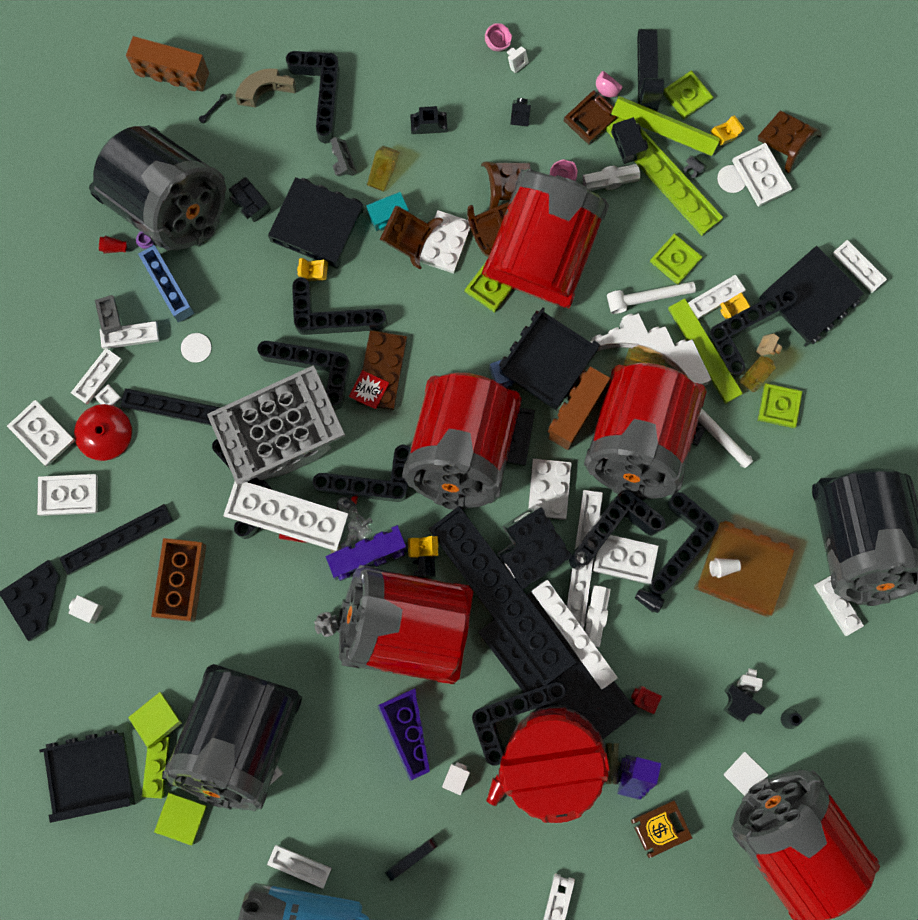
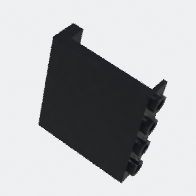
[268,177,364,269]
[759,245,864,347]
[499,307,600,411]
[39,730,135,823]

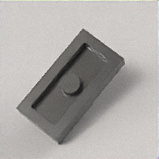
[330,137,357,177]
[95,295,122,335]

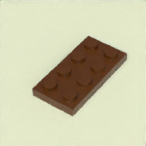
[356,330,407,410]

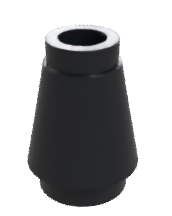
[634,589,665,613]
[781,709,802,729]

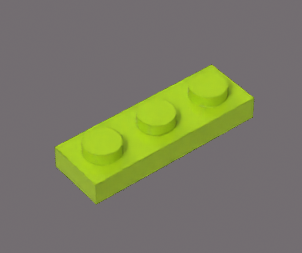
[142,737,170,799]

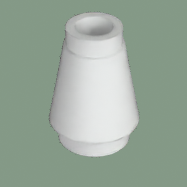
[709,558,741,578]

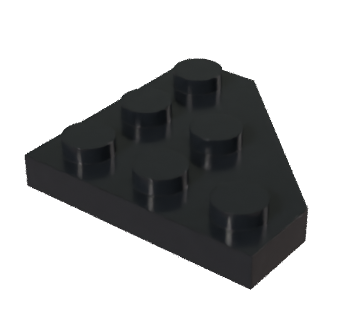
[0,560,61,642]

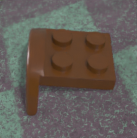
[758,111,822,173]
[481,161,531,210]
[467,201,510,257]
[380,206,443,269]

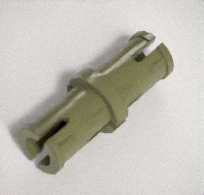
[606,743,620,785]

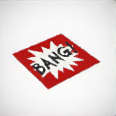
[349,370,389,409]

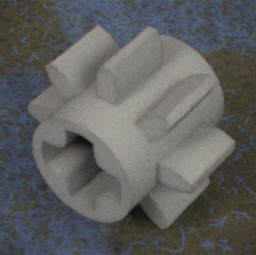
[314,612,339,637]

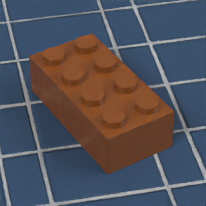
[126,36,209,92]
[548,366,610,450]
[151,538,207,622]

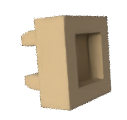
[756,334,782,356]

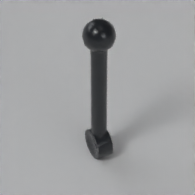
[199,94,227,124]

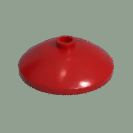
[74,404,132,461]

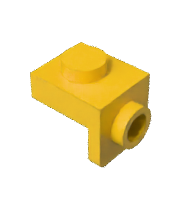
[710,115,744,146]
[297,258,328,282]
[720,292,751,319]
[408,536,438,558]

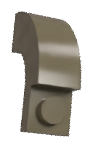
[235,68,296,108]

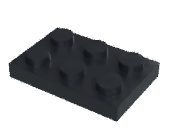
[507,408,535,467]

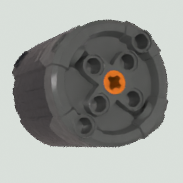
[89,125,226,251]
[812,468,918,606]
[163,664,303,812]

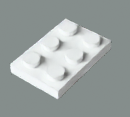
[732,143,792,207]
[420,210,470,274]
[7,400,75,467]
[528,459,571,520]
[37,474,98,516]
[593,535,658,584]

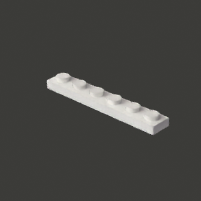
[532,580,618,689]

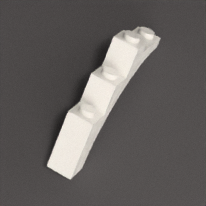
[590,313,711,386]

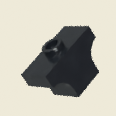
[510,98,531,127]
[410,106,448,134]
[724,684,765,722]

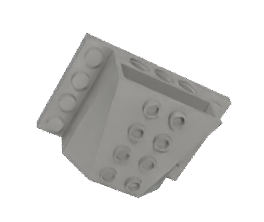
[207,365,346,485]

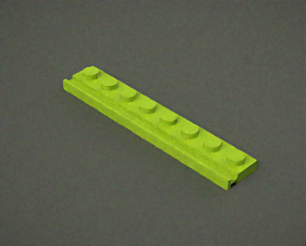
[606,118,723,236]

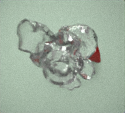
[336,496,373,549]

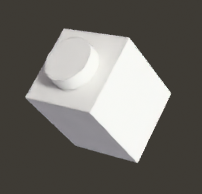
[69,595,103,624]
[442,762,470,795]

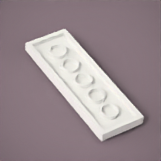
[223,482,348,551]

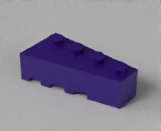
[325,525,408,581]
[377,689,430,781]
[617,754,661,800]

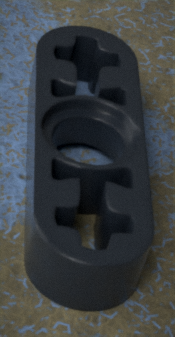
[385,837,438,881]

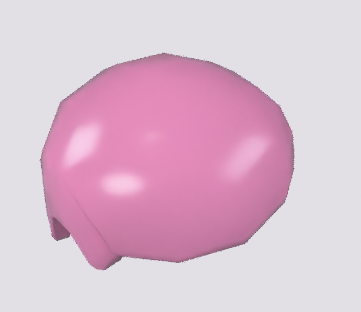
[485,23,512,52]
[596,71,622,98]
[550,159,578,181]

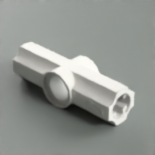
[582,164,640,191]
[585,586,611,647]

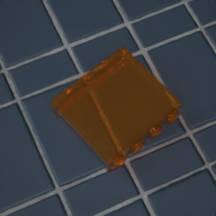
[694,521,794,617]

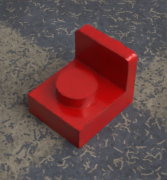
[631,686,662,714]

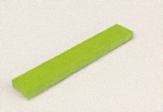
[611,96,720,156]
[668,298,743,404]

